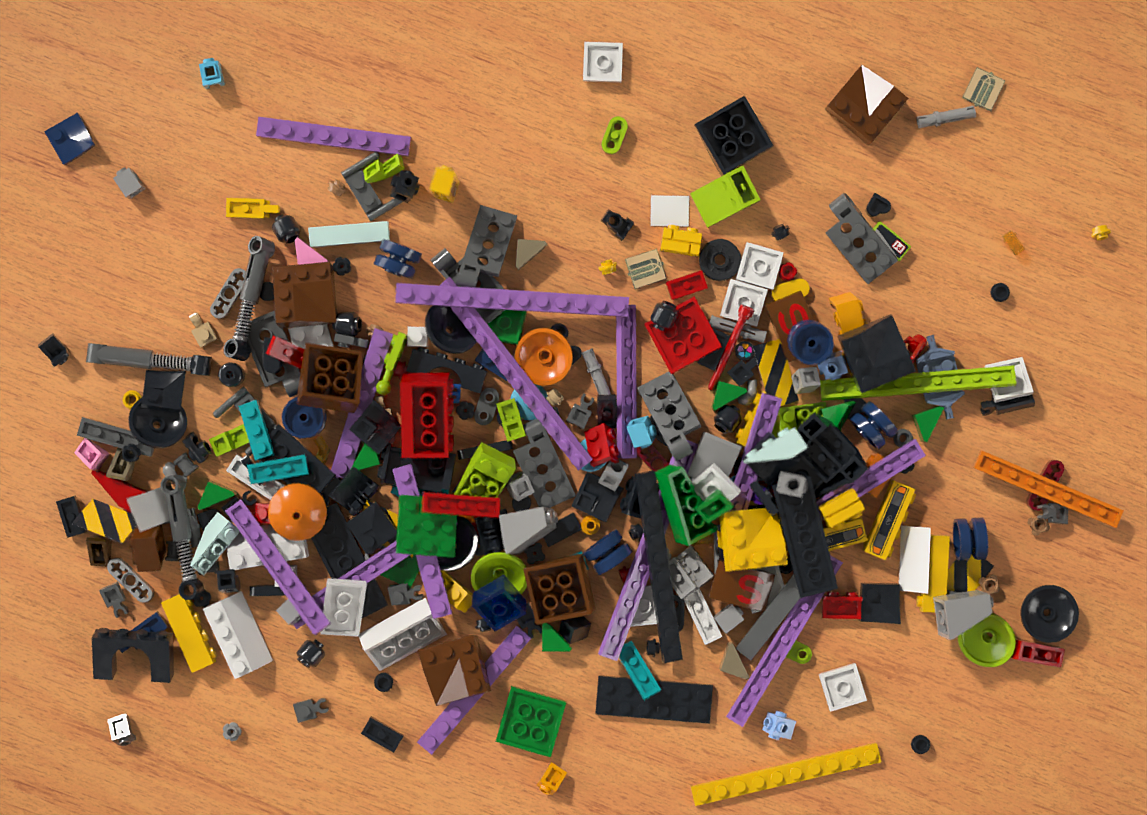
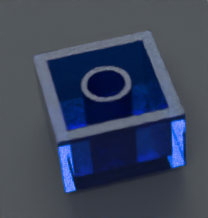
[472,575,526,632]

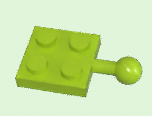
[376,332,407,395]

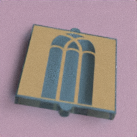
[962,67,1005,111]
[625,249,667,289]

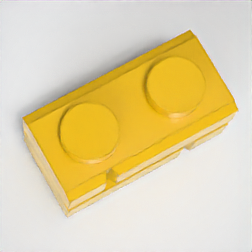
[660,225,702,257]
[818,488,865,529]

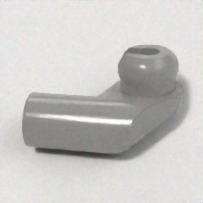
[738,380,757,406]
[163,462,188,484]

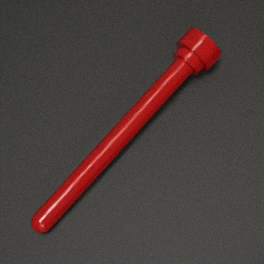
[708,304,755,391]

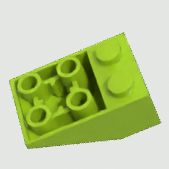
[690,166,760,228]
[772,402,826,438]
[454,442,516,498]

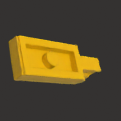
[226,198,280,219]

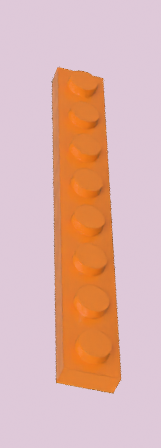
[973,450,1124,528]

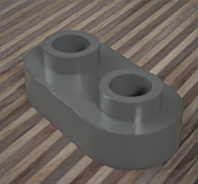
[474,388,499,425]

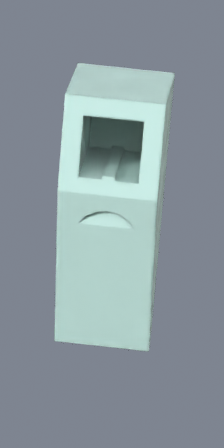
[743,428,807,464]
[190,512,240,576]

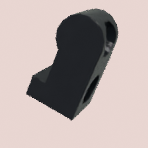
[263,337,286,374]
[217,569,240,594]

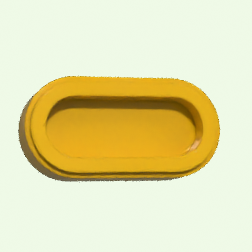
[771,279,810,301]

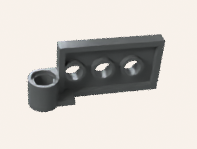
[825,193,898,284]
[456,205,517,288]
[430,248,505,325]
[246,311,301,397]
[637,372,701,461]
[513,419,576,508]

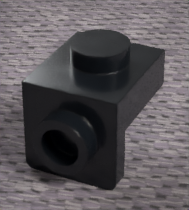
[38,333,69,367]

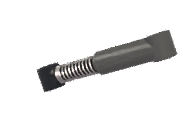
[223,236,275,361]
[86,343,212,376]
[161,475,204,600]

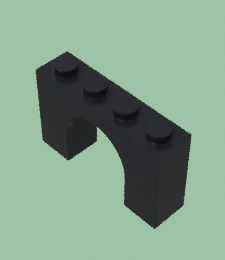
[92,628,174,683]

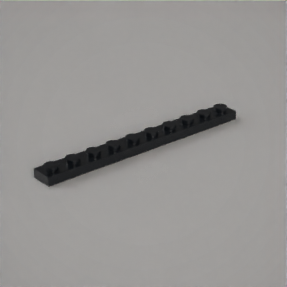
[635,470,683,663]

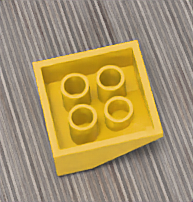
[719,508,788,571]

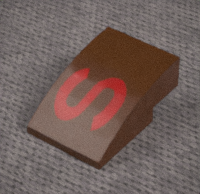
[765,290,814,362]
[709,559,776,611]

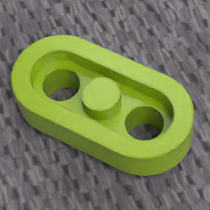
[602,116,628,154]
[786,641,812,664]

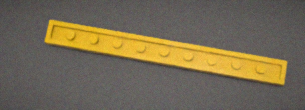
[690,743,881,806]

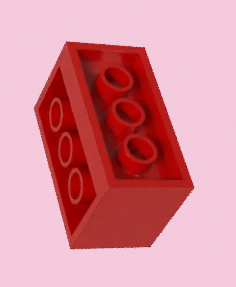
[400,373,454,458]

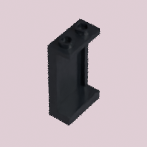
[377,443,456,494]

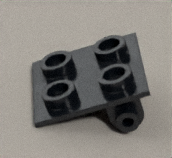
[329,466,379,516]
[474,508,507,556]

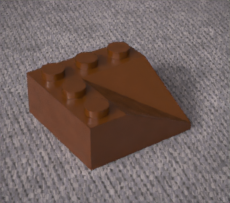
[825,65,909,146]
[272,262,337,329]
[297,343,363,413]
[523,553,596,625]
[418,635,491,706]

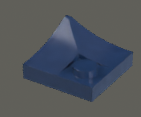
[44,113,95,165]

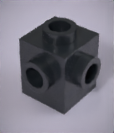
[390,170,420,203]

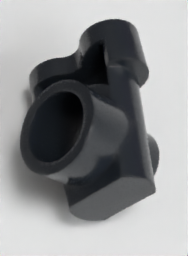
[601,209,634,241]
[182,432,212,464]

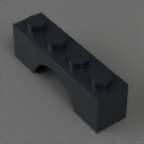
[406,347,487,393]

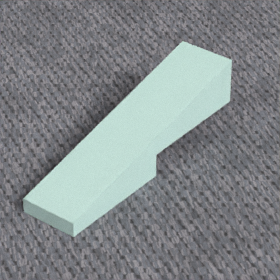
[308,221,390,248]

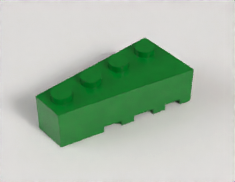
[655,465,719,546]

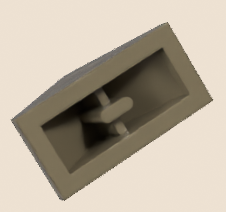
[516,239,548,270]
[106,448,135,481]
[719,641,749,679]

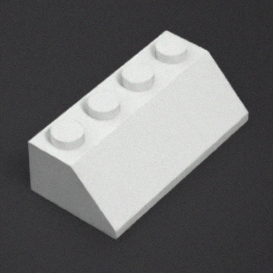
[227,524,309,570]
[203,591,273,679]
[359,598,447,671]

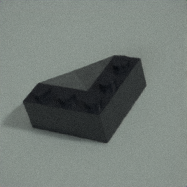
[694,95,774,176]
[837,314,916,393]

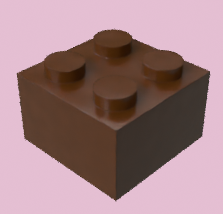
[129,524,166,572]

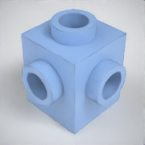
[817,350,848,380]
[762,711,796,740]

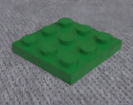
[396,495,457,558]
[495,685,567,758]

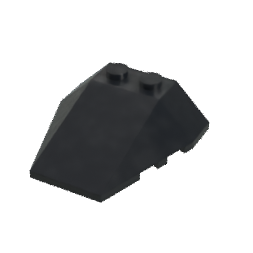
[776,412,869,498]

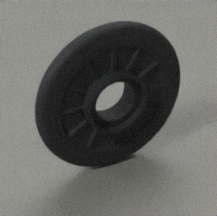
[699,239,741,281]

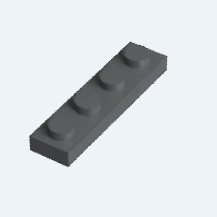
[77,417,154,457]

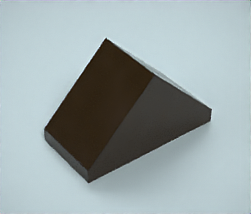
[86,536,112,567]

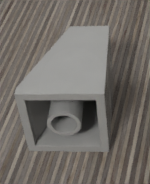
[687,432,742,481]
[499,507,558,555]
[933,590,994,640]

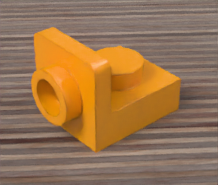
[536,762,567,795]

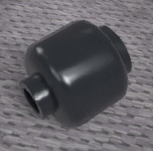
[272,215,301,244]
[650,301,678,331]
[332,312,362,337]
[218,362,245,387]
[714,405,742,434]
[296,639,325,669]

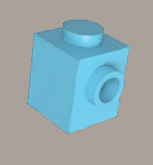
[627,416,657,448]

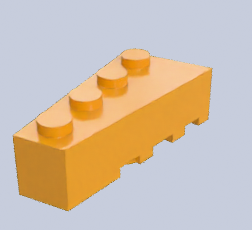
[829,292,867,378]

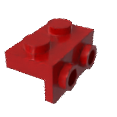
[584,423,619,467]
[822,591,863,619]

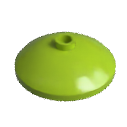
[471,552,527,602]
[958,613,1016,667]

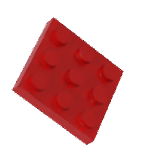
[644,296,722,375]

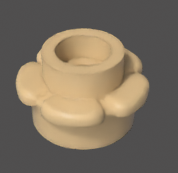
[546,388,564,406]

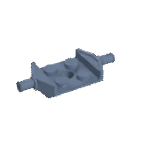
[915,335,965,420]

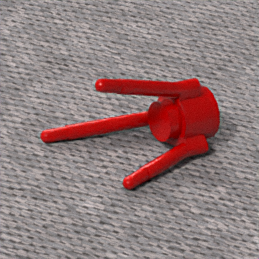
[904,334,927,363]

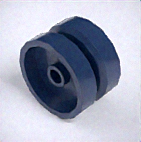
[373,239,422,279]
[787,319,834,365]
[282,397,327,438]
[849,401,899,450]
[953,517,988,561]
[583,529,633,575]

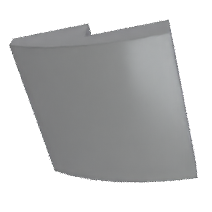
[669,546,715,599]

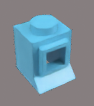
[199,58,225,89]

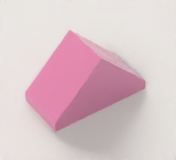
[295,237,329,265]
[74,438,110,470]

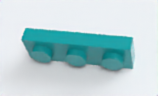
[239,400,275,461]
[247,455,309,485]
[619,640,661,700]

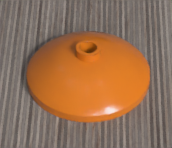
[515,328,573,386]
[268,483,327,541]

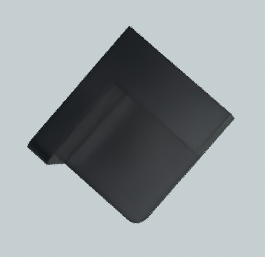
[558,616,591,644]

